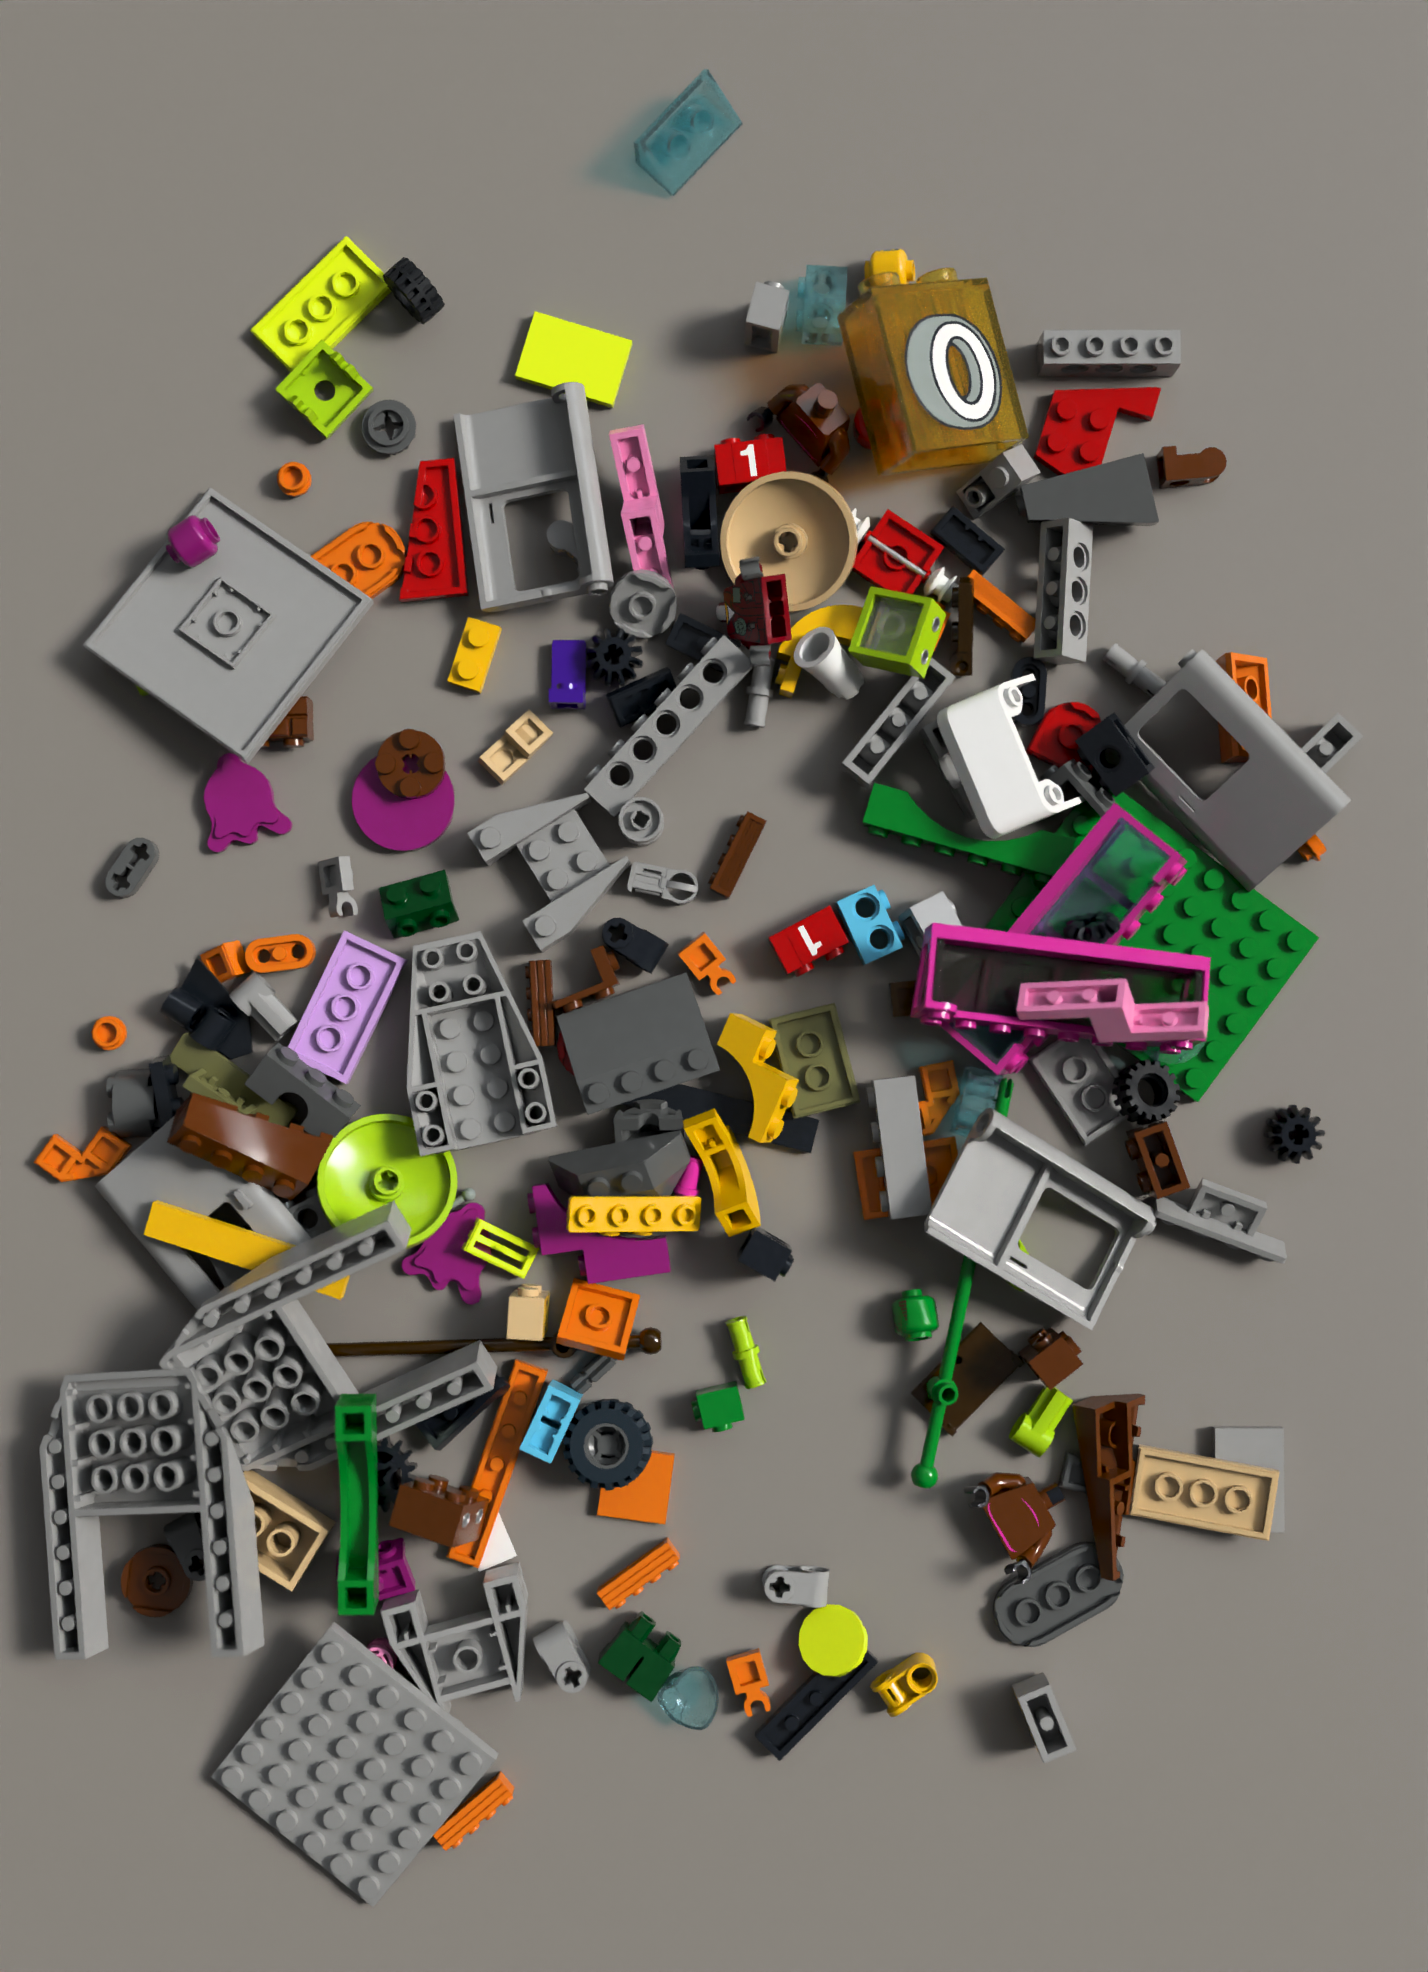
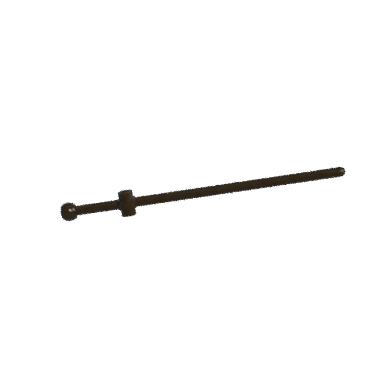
[326,1327,662,1358]

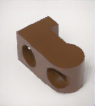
[1156,446,1227,489]

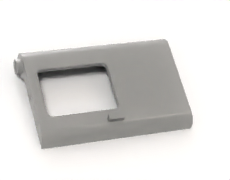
[453,382,614,612]
[1109,649,1351,892]
[924,1108,1157,1331]
[95,1116,311,1310]

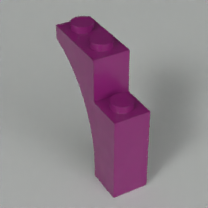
[527,1183,671,1284]

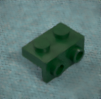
[379,870,459,938]

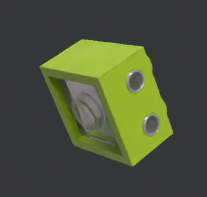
[848,586,946,679]

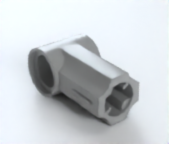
[229,971,299,1041]

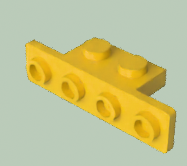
[567,1196,702,1236]

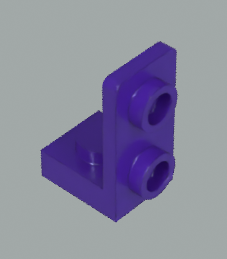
[548,640,587,709]

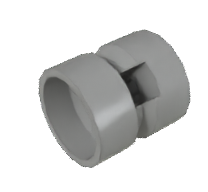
[619,797,664,846]

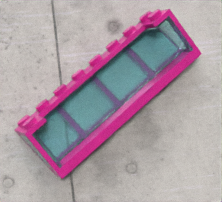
[940,802,1188,1075]

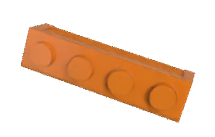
[967,569,1036,643]
[597,1537,680,1610]
[433,1771,515,1851]

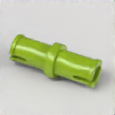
[725,1315,767,1389]

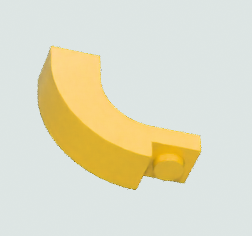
[775,605,877,699]
[683,1108,761,1237]

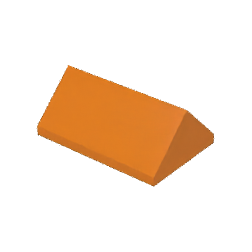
[1215,652,1272,763]

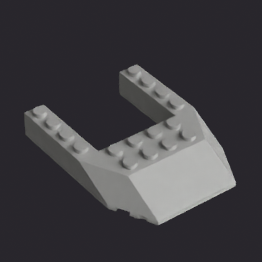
[159,1200,497,1471]
[39,1367,265,1660]

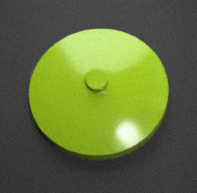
[317,1114,457,1249]

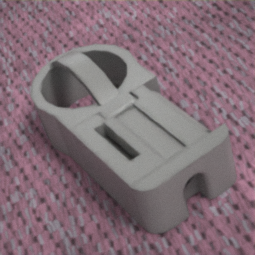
[627,862,698,905]

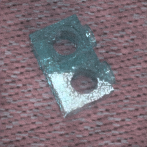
[796,265,848,346]
[949,1066,1004,1137]

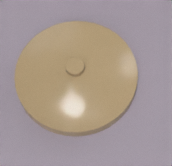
[720,471,858,612]

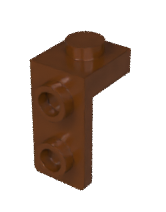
[552,945,620,1013]

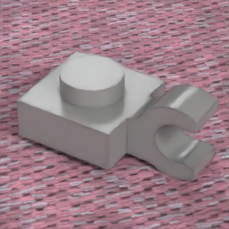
[318,856,358,918]

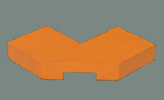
[918,1060,960,1136]
[33,1126,132,1182]

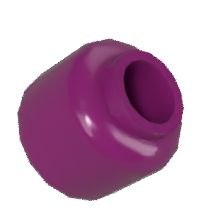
[166,515,220,568]

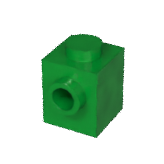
[691,1381,745,1432]

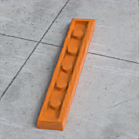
[446,1359,548,1568]

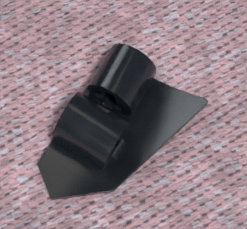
[160,959,253,1059]

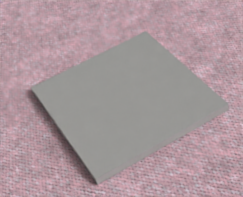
[82,487,374,764]

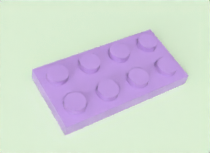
[288,930,408,1084]

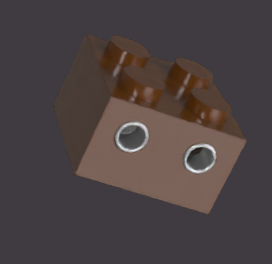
[389,1475,490,1548]

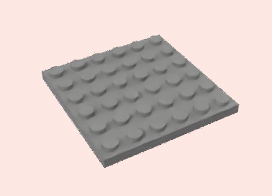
[211,1622,499,1907]

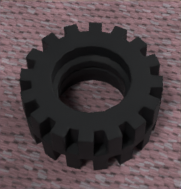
[383,257,445,325]
[1112,1060,1180,1125]

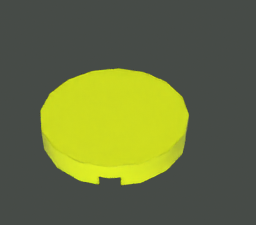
[798,1604,868,1677]

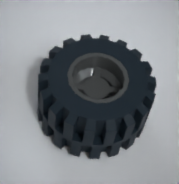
[563,1399,653,1490]

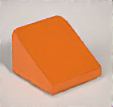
[200,940,251,983]

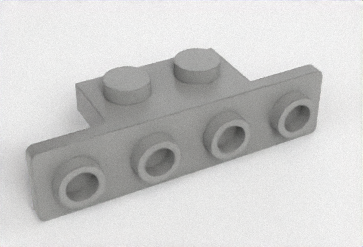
[1153,1178,1287,1264]

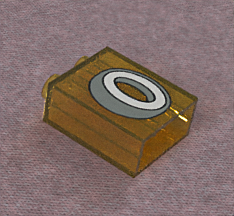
[837,267,1029,476]

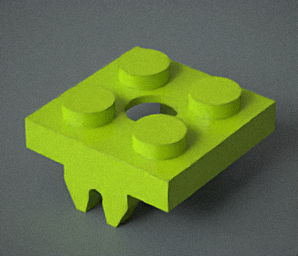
[275,339,373,440]

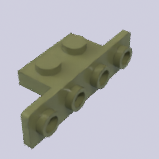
[170,1032,298,1127]

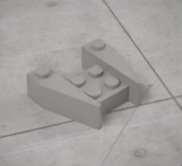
[467,793,631,952]
[381,1562,528,1713]

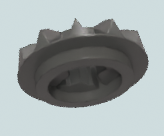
[362,400,416,455]

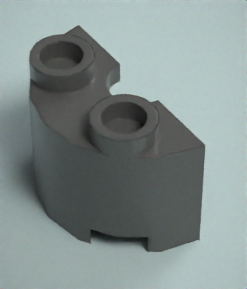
[106,1069,161,1138]
[613,1099,684,1143]

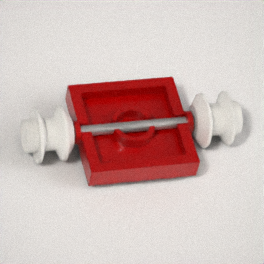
[852,508,959,603]

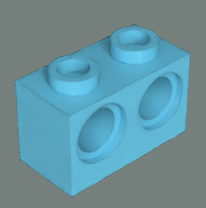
[835,885,905,966]
[519,1379,583,1464]

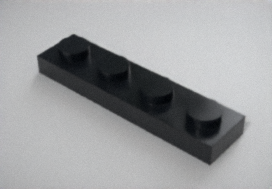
[755,1649,878,1761]

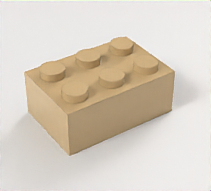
[243,1470,336,1591]

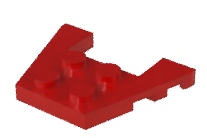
[1034,387,1161,476]

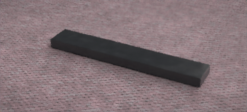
[622,1084,819,1153]

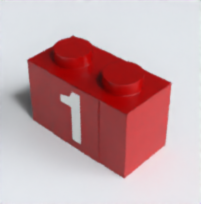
[714,434,786,494]
[768,905,849,977]

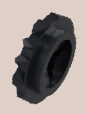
[1063,911,1120,943]

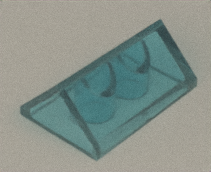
[634,69,743,196]

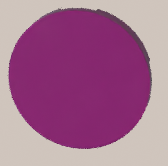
[352,755,455,851]

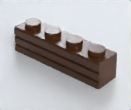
[708,811,766,899]
[525,960,556,1047]

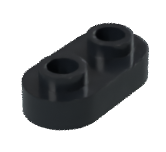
[1011,657,1047,727]

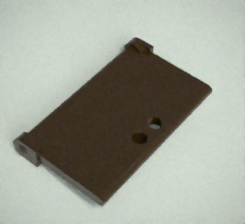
[911,1322,1024,1437]

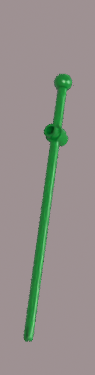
[911,1077,1014,1489]

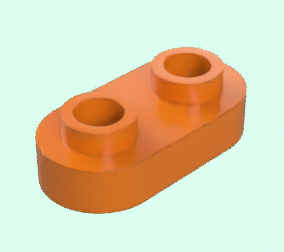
[245,934,316,973]

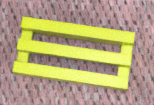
[461,1217,539,1279]

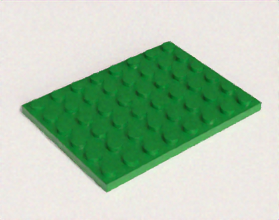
[983,775,1319,1102]

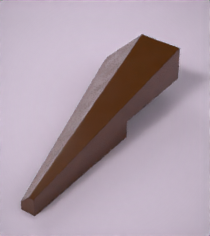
[1072,1394,1145,1581]

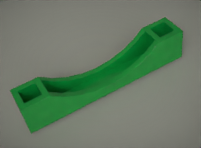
[863,782,1075,885]
[335,1394,379,1615]

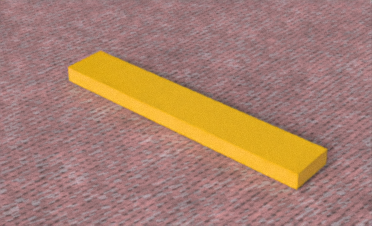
[144,1200,350,1300]

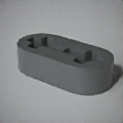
[105,838,159,898]

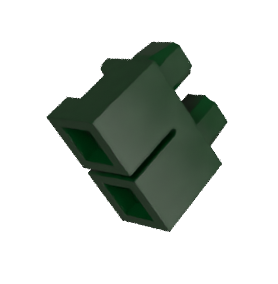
[598,1611,681,1702]

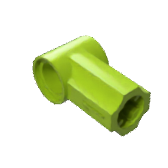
[1009,1386,1073,1458]

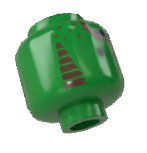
[891,1289,939,1342]

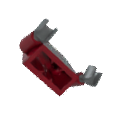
[716,556,792,667]

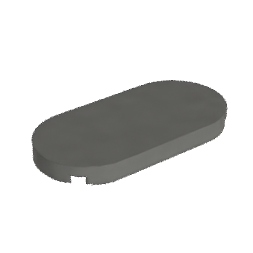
[993,1541,1124,1647]

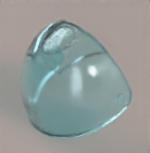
[657,1666,719,1730]

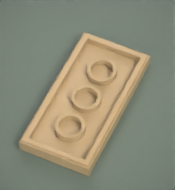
[1129,1444,1280,1541]

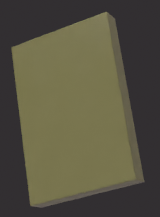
[768,1003,861,1120]

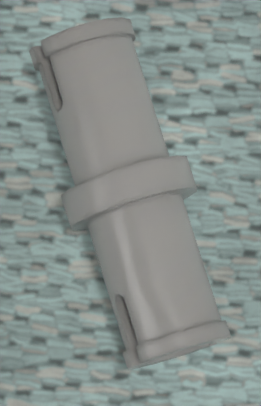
[1102,643,1166,698]
[744,658,776,728]

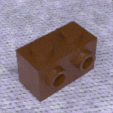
[1125,1121,1190,1199]
[1018,1327,1083,1390]

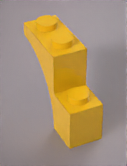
[717,1013,799,1143]

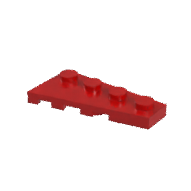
[399,458,469,602]

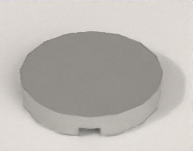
[608,569,677,639]

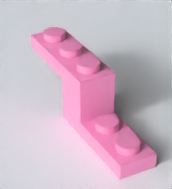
[609,424,674,588]
[1016,979,1209,1043]

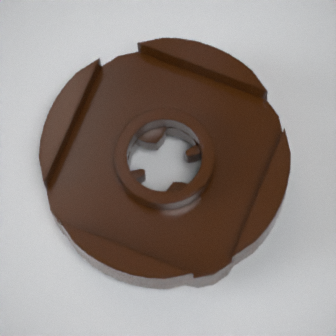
[375,729,446,799]
[121,1544,193,1617]

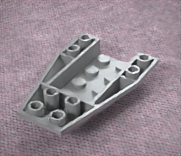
[406,931,557,1156]

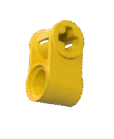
[870,1653,938,1717]

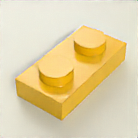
[447,617,502,694]

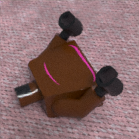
[747,383,850,483]
[964,1472,1066,1585]

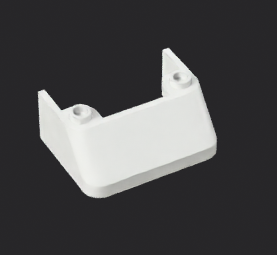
[937,673,1086,839]

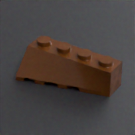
[167,1093,333,1201]

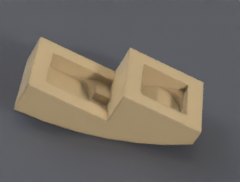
[478,709,553,785]

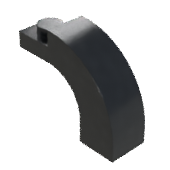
[680,455,720,570]

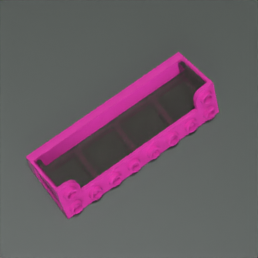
[910,923,1211,1055]

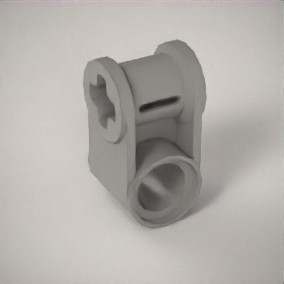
[762,1564,830,1608]
[533,1619,591,1693]

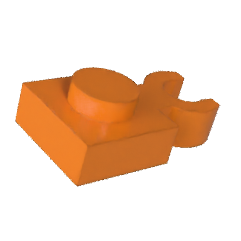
[677,932,736,995]
[726,1648,770,1717]

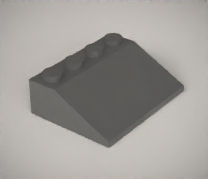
[556,972,720,1115]

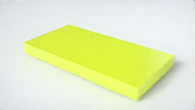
[250,236,391,372]

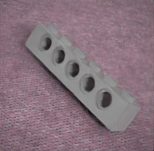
[584,635,753,817]

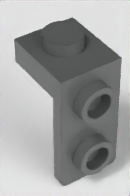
[1040,758,1115,818]

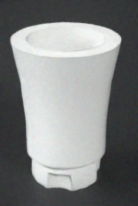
[794,627,864,700]

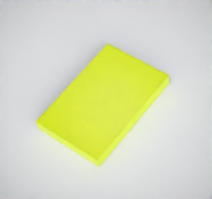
[515,311,633,408]

